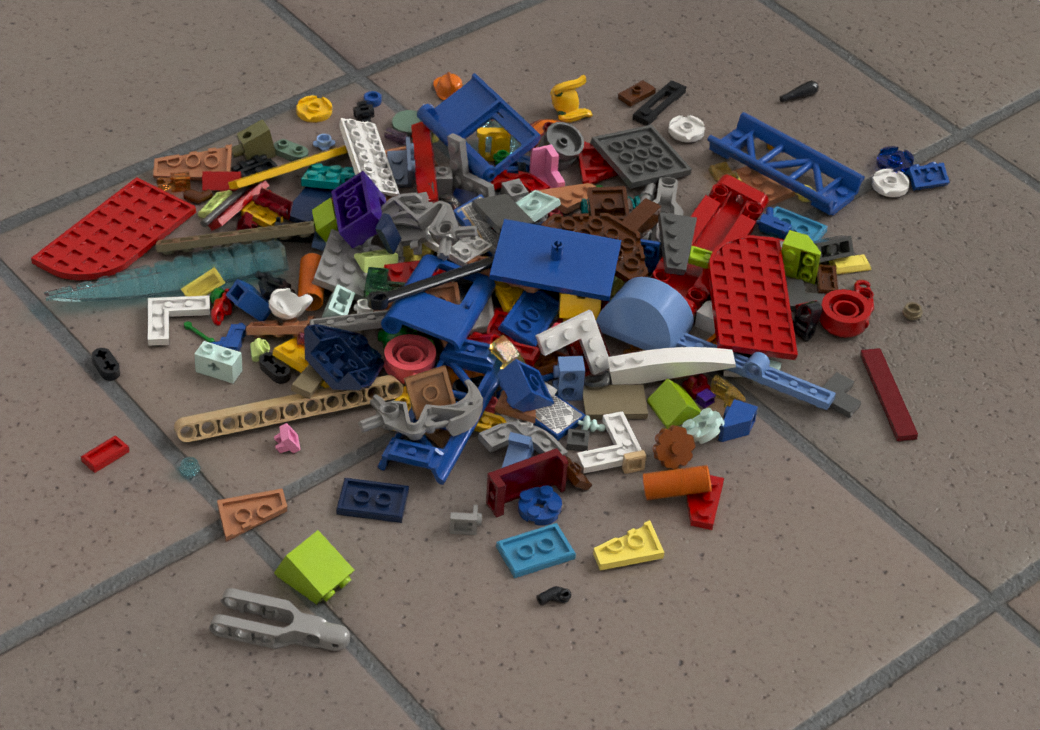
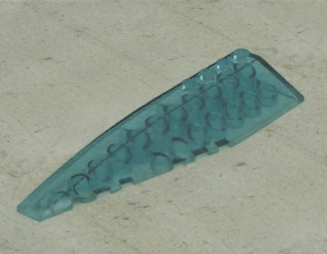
[44,238,289,302]

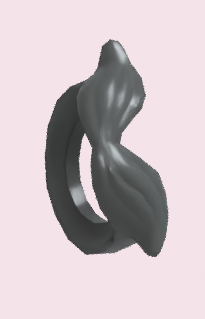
[584,371,611,387]

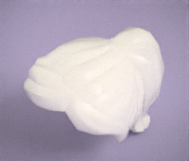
[268,288,313,320]

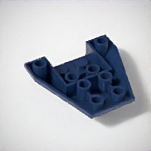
[304,324,384,390]

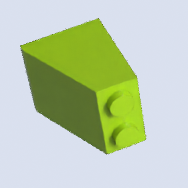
[274,530,355,605]

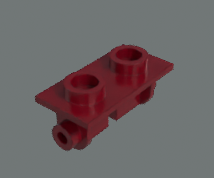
[252,187,293,220]

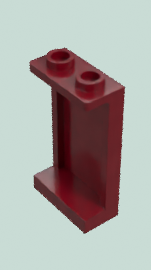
[486,448,569,518]

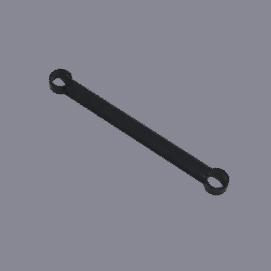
[367,255,495,310]

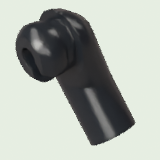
[536,586,572,605]

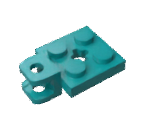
[301,163,355,189]

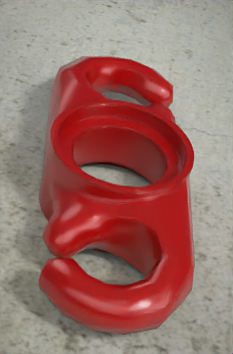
[854,280,874,313]
[211,288,234,326]

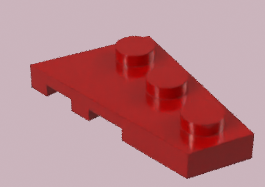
[682,469,724,530]

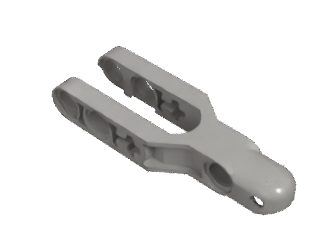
[642,177,684,240]
[209,588,350,651]

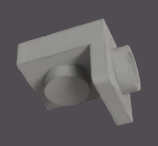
[450,505,482,535]

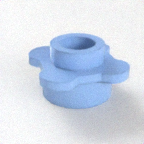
[313,134,335,151]

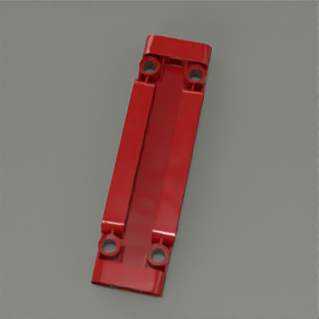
[651,175,769,317]

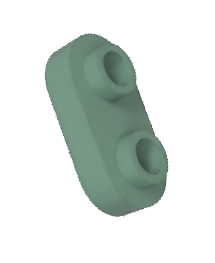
[274,139,308,161]

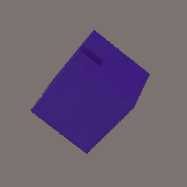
[696,388,716,408]

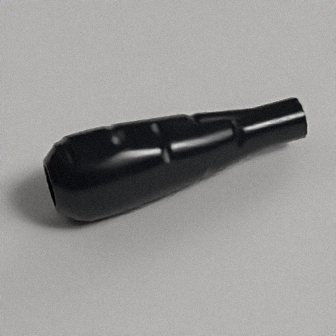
[780,80,819,102]

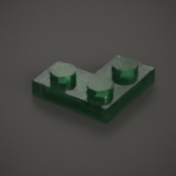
[364,267,405,298]

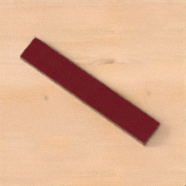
[860,348,918,441]

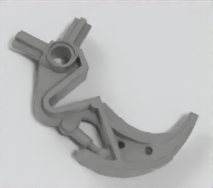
[363,193,478,261]
[358,379,483,440]

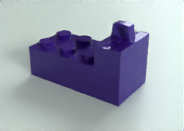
[331,171,386,249]

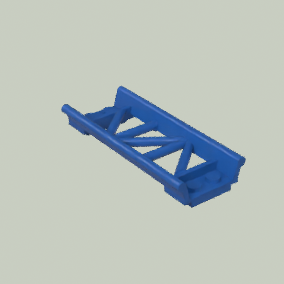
[707,112,865,216]
[377,339,510,485]

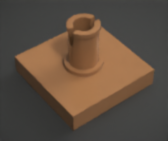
[404,366,456,420]

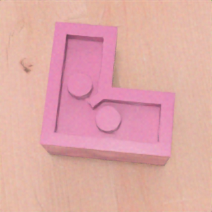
[529,144,565,188]

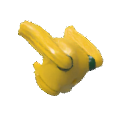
[550,75,592,123]

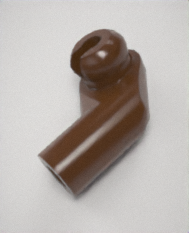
[183,189,213,204]

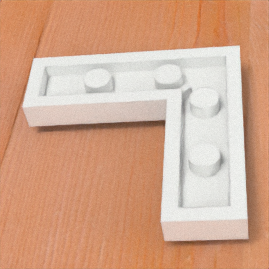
[148,295,210,346]
[535,310,609,375]
[576,411,642,474]

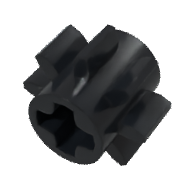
[353,100,375,122]

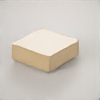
[622,450,646,474]

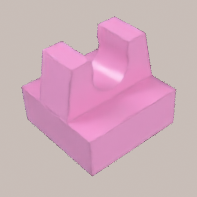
[274,423,300,454]

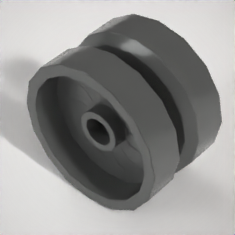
[537,122,584,170]

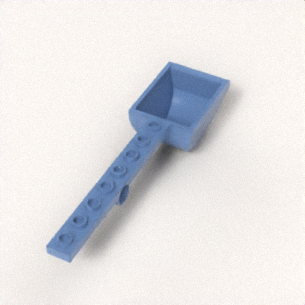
[596,277,836,410]

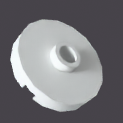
[669,115,705,142]
[872,169,909,197]

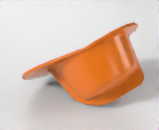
[433,72,463,101]

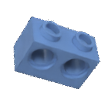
[552,356,585,401]

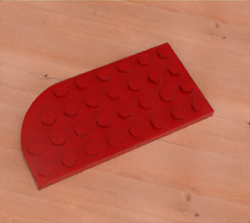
[31,177,196,280]
[707,235,798,360]

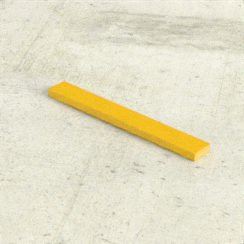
[228,144,348,189]

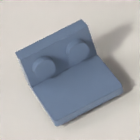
[387,137,415,188]

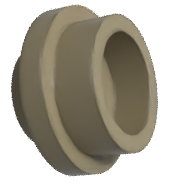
[902,302,923,320]

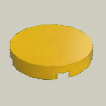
[296,95,332,123]

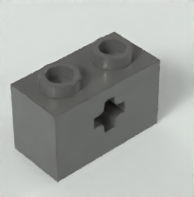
[813,235,854,263]

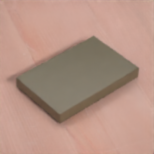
[582,384,648,420]

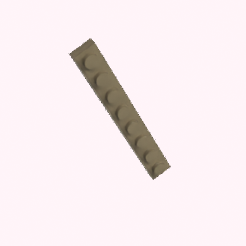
[156,221,315,255]

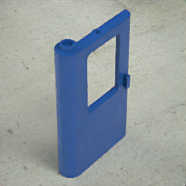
[417,73,541,182]
[381,254,496,351]

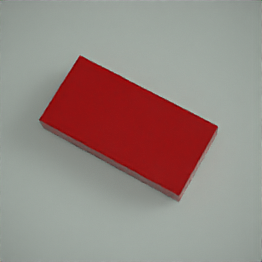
[202,171,241,191]
[81,435,130,473]

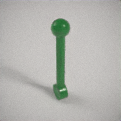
[184,321,215,343]

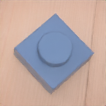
[312,231,327,251]

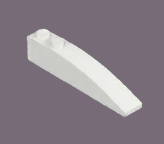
[608,347,736,385]

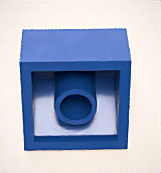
[497,359,554,412]

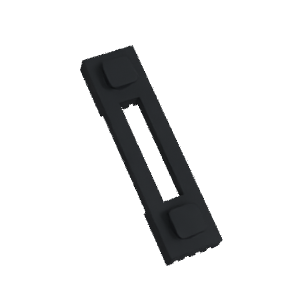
[632,80,686,126]

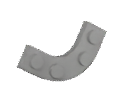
[478,422,568,456]

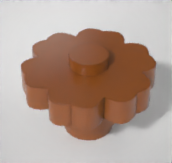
[652,425,695,469]

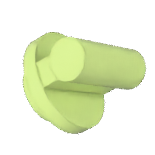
[250,338,270,362]

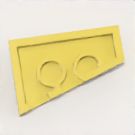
[593,520,664,570]

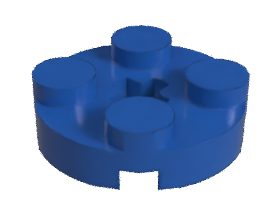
[518,485,562,526]

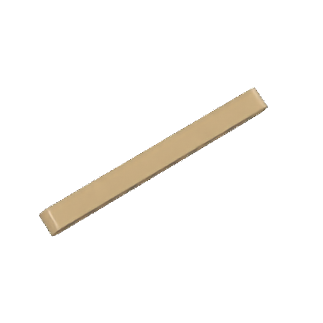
[174,375,403,442]

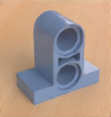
[502,432,534,468]

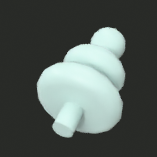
[578,415,606,432]

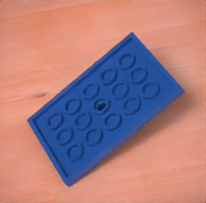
[489,219,622,301]

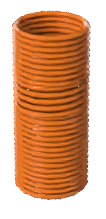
[298,253,324,311]
[643,465,712,501]

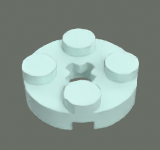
[682,408,724,444]

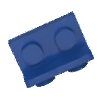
[905,162,950,191]

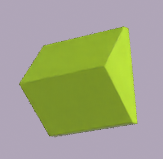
[647,379,701,429]

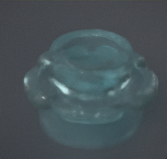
[179,457,201,477]

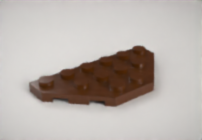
[541,213,648,283]

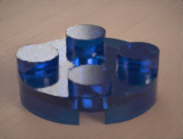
[876,146,914,174]

